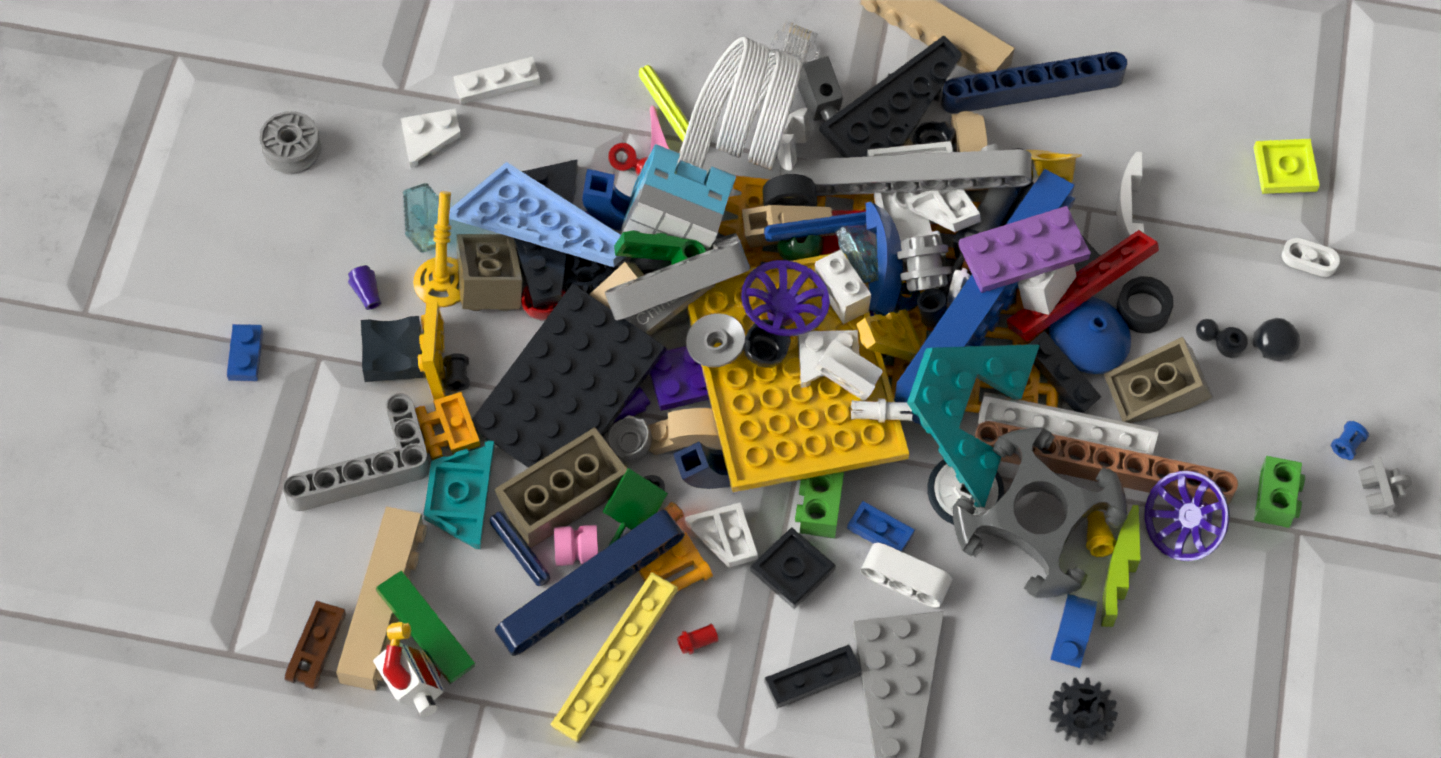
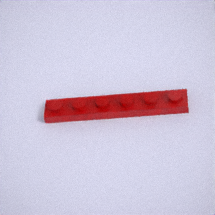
[1006,230,1159,341]

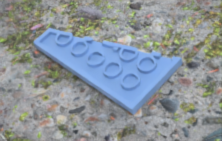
[449,162,625,267]

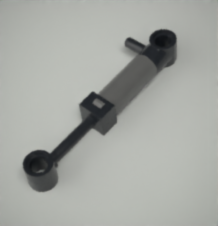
[917,148,1034,329]

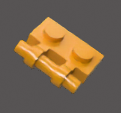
[415,392,480,460]

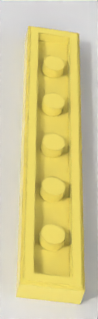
[551,572,678,743]

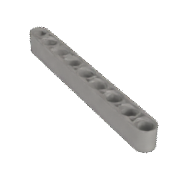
[780,149,1031,196]

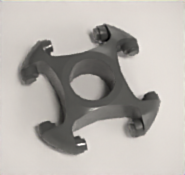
[953,428,1127,598]

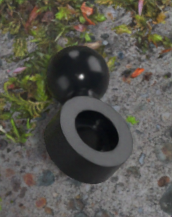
[1196,319,1248,358]

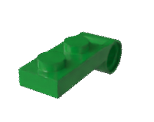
[614,230,706,265]

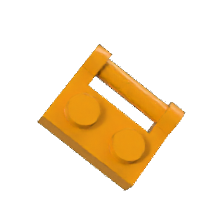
[638,532,713,592]

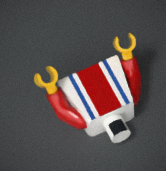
[373,622,444,717]

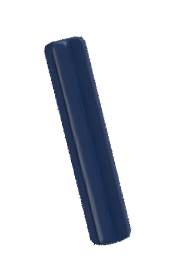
[489,511,550,587]

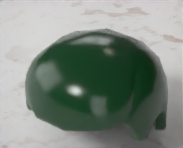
[777,235,824,261]

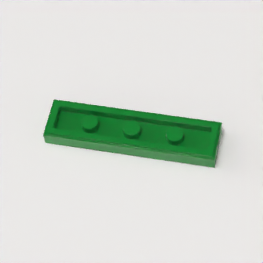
[376,570,475,684]

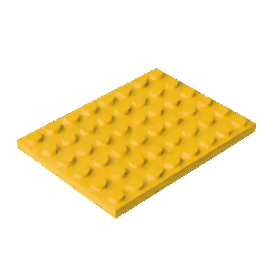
[687,250,909,492]

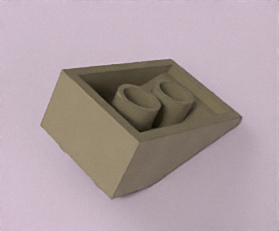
[456,234,522,311]
[1104,336,1213,423]

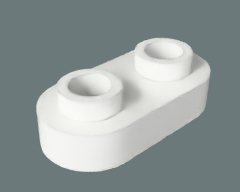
[1282,238,1340,277]

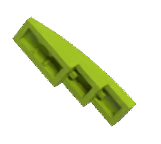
[1101,505,1141,627]

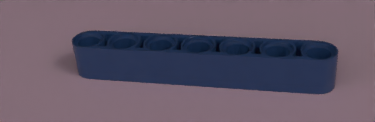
[941,52,1128,114]
[495,510,685,656]

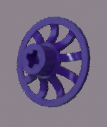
[741,260,830,336]
[1144,471,1230,561]

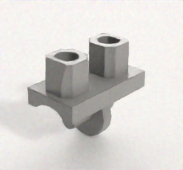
[1358,456,1412,517]

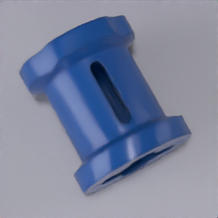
[1331,421,1369,460]

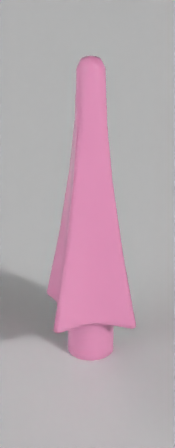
[650,106,669,153]

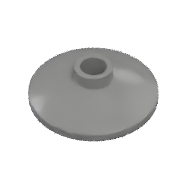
[686,313,745,367]

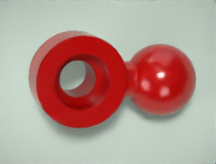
[608,143,648,175]

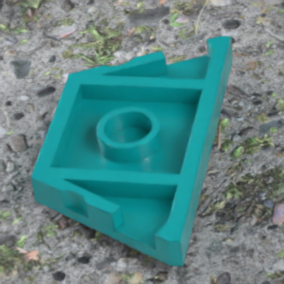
[423,441,495,550]

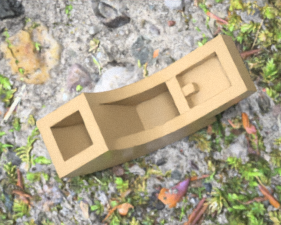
[951,111,988,191]
[649,408,722,455]

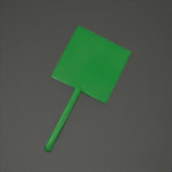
[603,468,668,546]

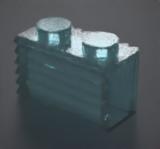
[402,183,439,253]

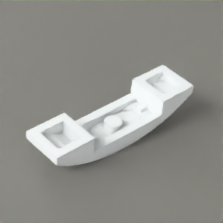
[777,108,811,170]
[1116,152,1144,241]

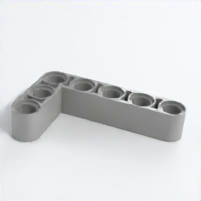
[605,233,750,320]
[283,393,429,511]

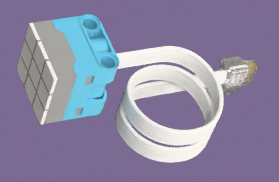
[620,21,820,258]

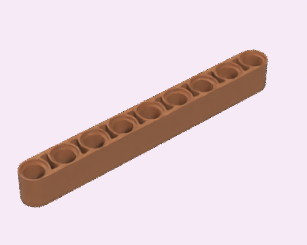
[975,421,1238,505]

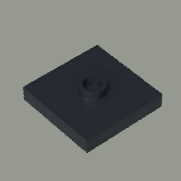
[750,527,836,609]

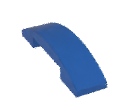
[866,202,903,316]

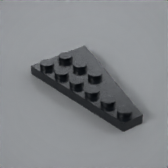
[819,35,962,158]
[513,159,578,308]

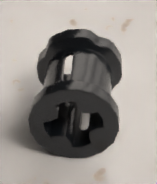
[443,353,470,391]

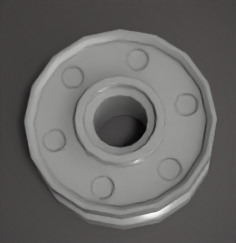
[259,111,321,173]

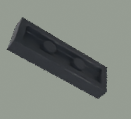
[1028,331,1102,413]
[764,644,862,709]

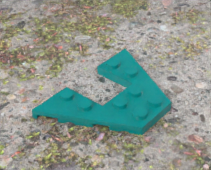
[907,345,1039,508]

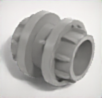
[897,234,952,292]

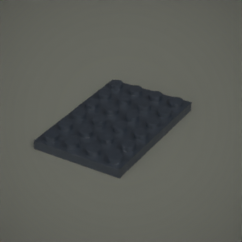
[472,284,667,468]

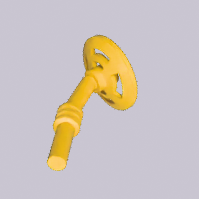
[413,191,461,307]

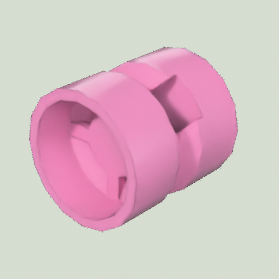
[554,525,598,566]

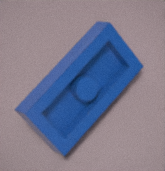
[227,324,263,381]
[847,501,915,552]

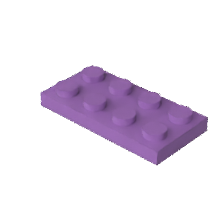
[959,206,1091,293]

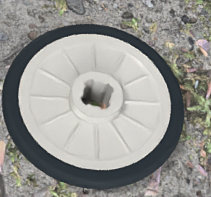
[927,459,1004,525]

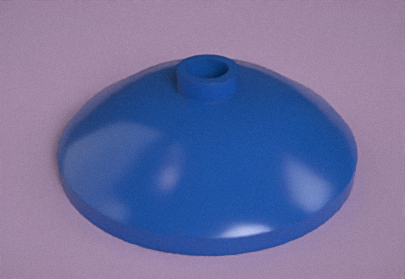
[1048,296,1131,374]

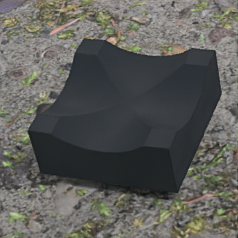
[361,316,423,382]

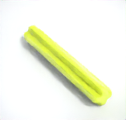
[639,65,689,142]

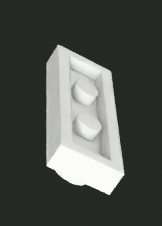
[453,57,540,104]

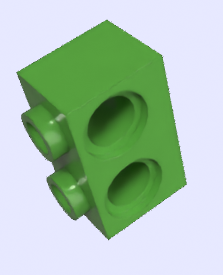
[1254,456,1305,528]
[795,472,844,539]

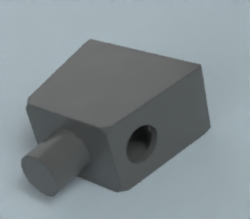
[797,56,843,122]

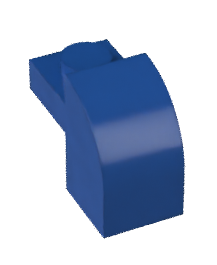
[1050,594,1097,668]

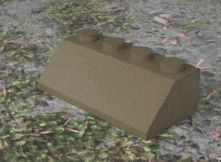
[495,427,627,548]

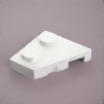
[906,189,981,232]
[685,502,758,568]

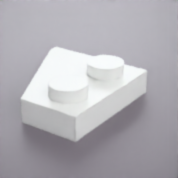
[401,109,461,168]
[798,330,859,387]

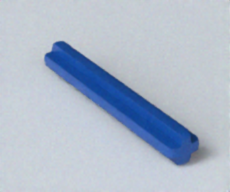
[764,212,867,242]

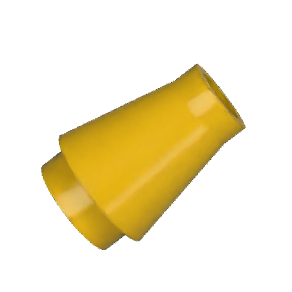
[1086,511,1116,557]

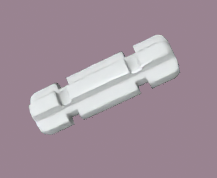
[947,268,971,307]

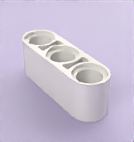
[860,543,953,608]

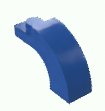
[582,169,631,231]

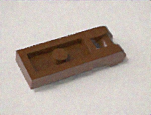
[285,600,346,690]

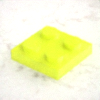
[1254,139,1320,194]

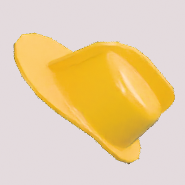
[1026,150,1082,183]

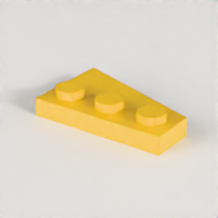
[418,301,446,400]
[856,309,922,361]

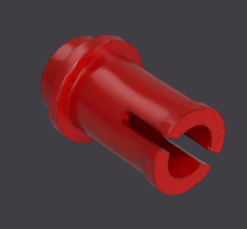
[677,623,718,655]

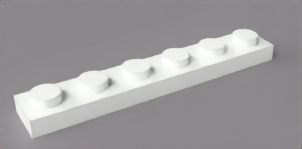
[978,392,1159,455]

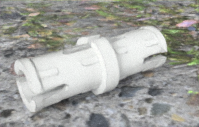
[851,399,912,423]

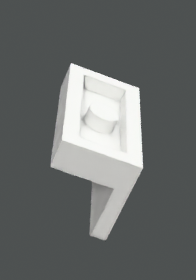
[814,340,882,401]

